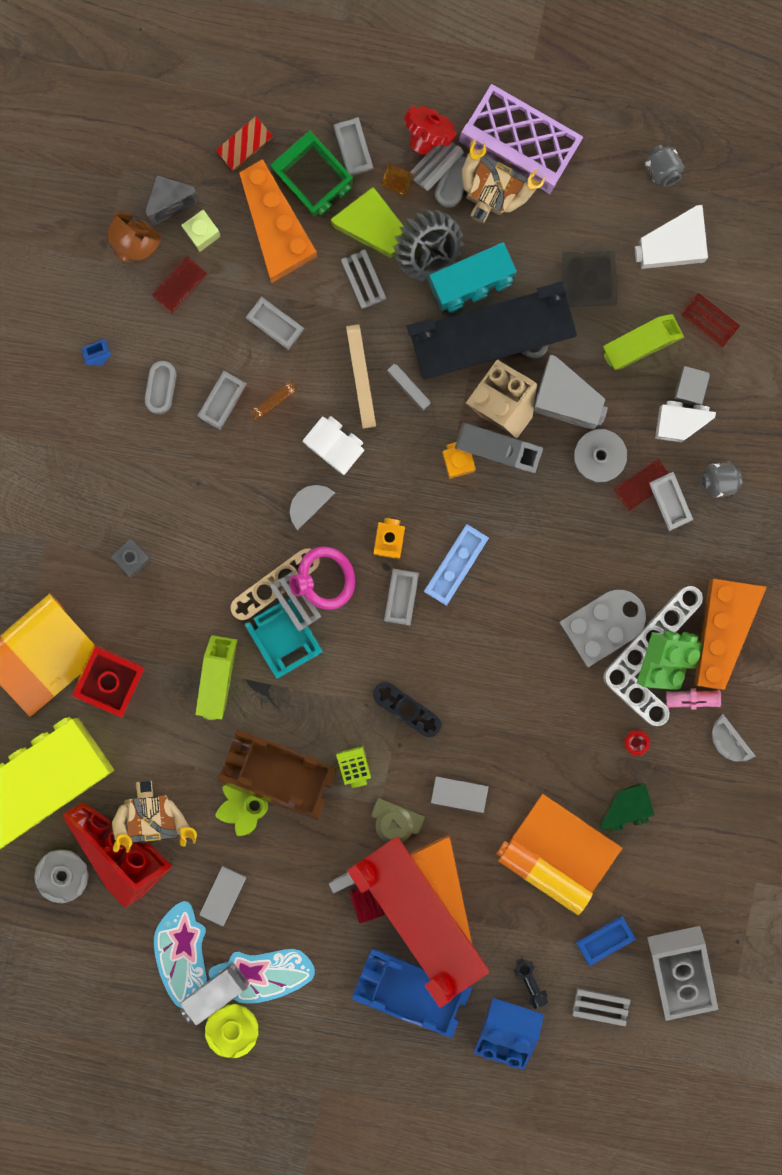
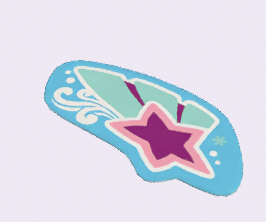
[154,901,207,1008]
[209,949,315,1003]

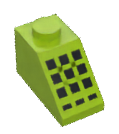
[336,746,371,788]

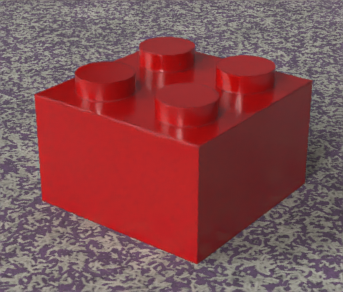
[72,644,144,718]

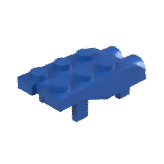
[352,949,472,1038]

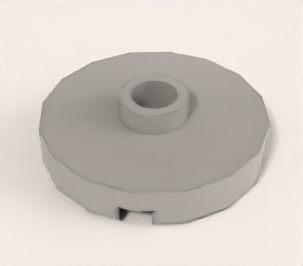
[574,429,627,482]
[34,849,89,903]

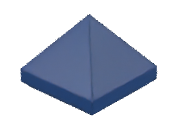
[81,339,111,366]

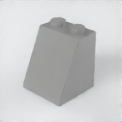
[533,355,608,430]

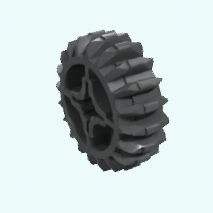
[393,209,464,282]

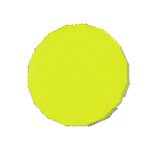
[205,1004,259,1058]

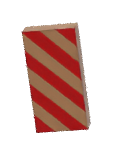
[215,116,273,172]

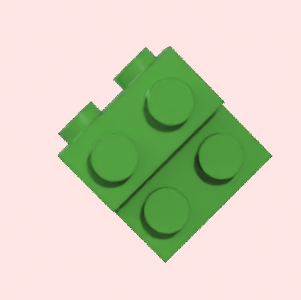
[637,630,703,690]

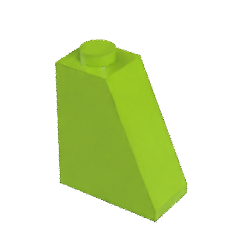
[331,187,404,258]
[603,314,685,370]
[196,635,237,720]

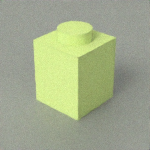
[182,210,221,252]

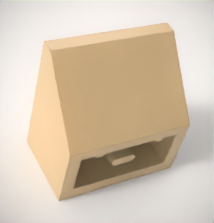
[466,360,537,439]

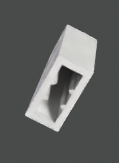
[635,205,708,269]

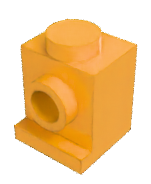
[373,518,405,559]

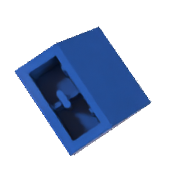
[473,998,544,1070]

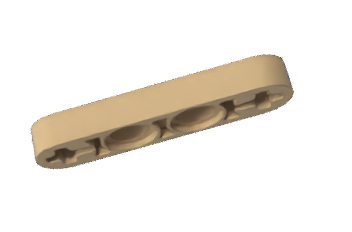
[346,324,376,429]
[231,548,320,620]

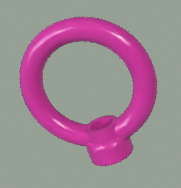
[289,546,355,610]

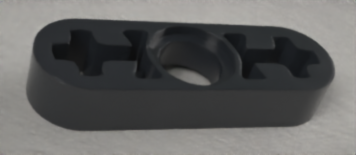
[373,682,441,737]

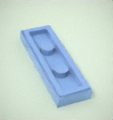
[424,524,489,606]

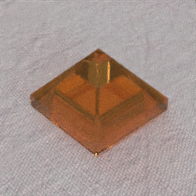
[381,164,413,196]

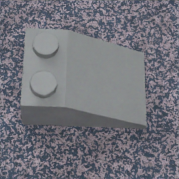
[647,926,719,1021]

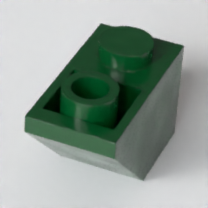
[599,783,654,833]

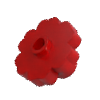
[403,106,457,154]

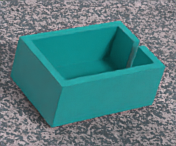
[428,242,517,313]

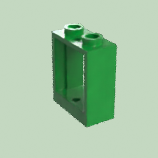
[270,130,353,218]

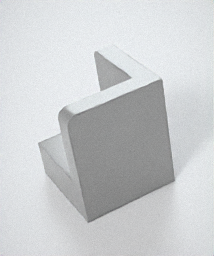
[673,366,710,405]

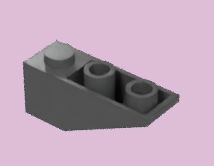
[455,423,543,473]

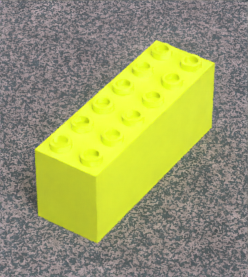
[0,717,115,849]

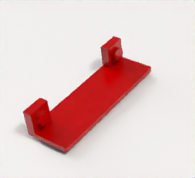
[347,837,489,1008]

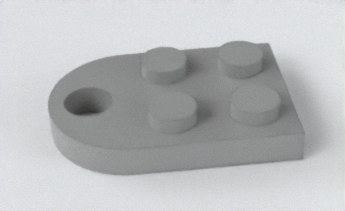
[559,590,646,667]

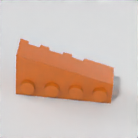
[240,159,317,283]
[694,579,767,690]
[410,835,472,944]

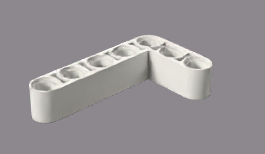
[603,586,703,726]

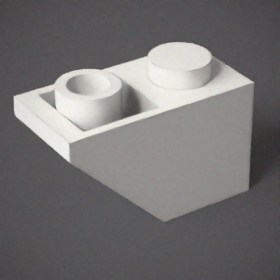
[655,401,716,442]

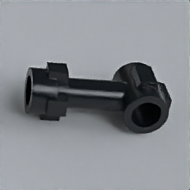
[513,958,548,1009]

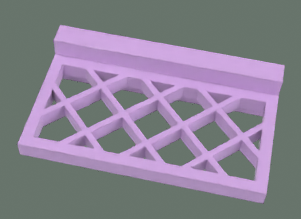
[458,84,583,194]

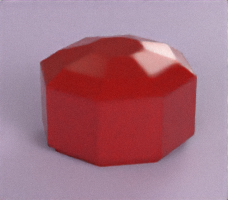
[624,730,650,755]

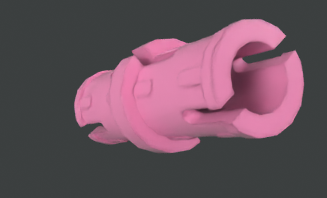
[666,688,721,710]

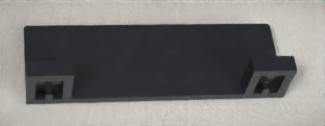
[406,281,577,380]

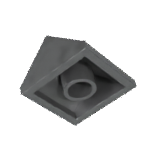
[145,176,200,226]

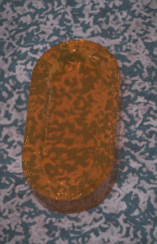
[249,381,297,420]

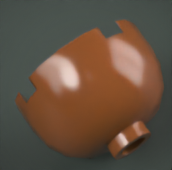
[107,211,162,262]

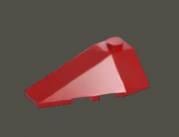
[62,802,172,908]

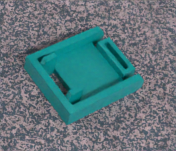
[244,597,323,679]

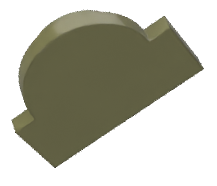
[371,798,425,843]

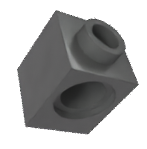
[111,539,152,578]

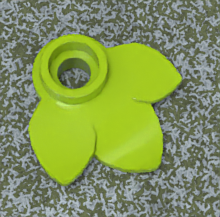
[215,785,268,836]

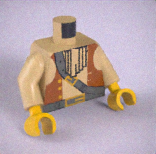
[462,139,546,223]
[112,781,197,853]

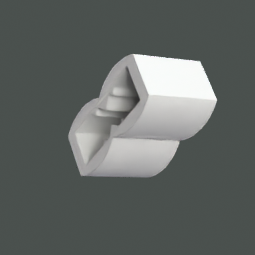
[302,416,364,476]

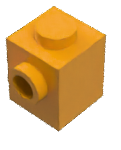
[442,442,476,479]

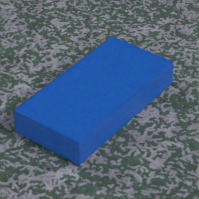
[576,915,636,966]

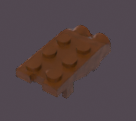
[218,729,337,820]

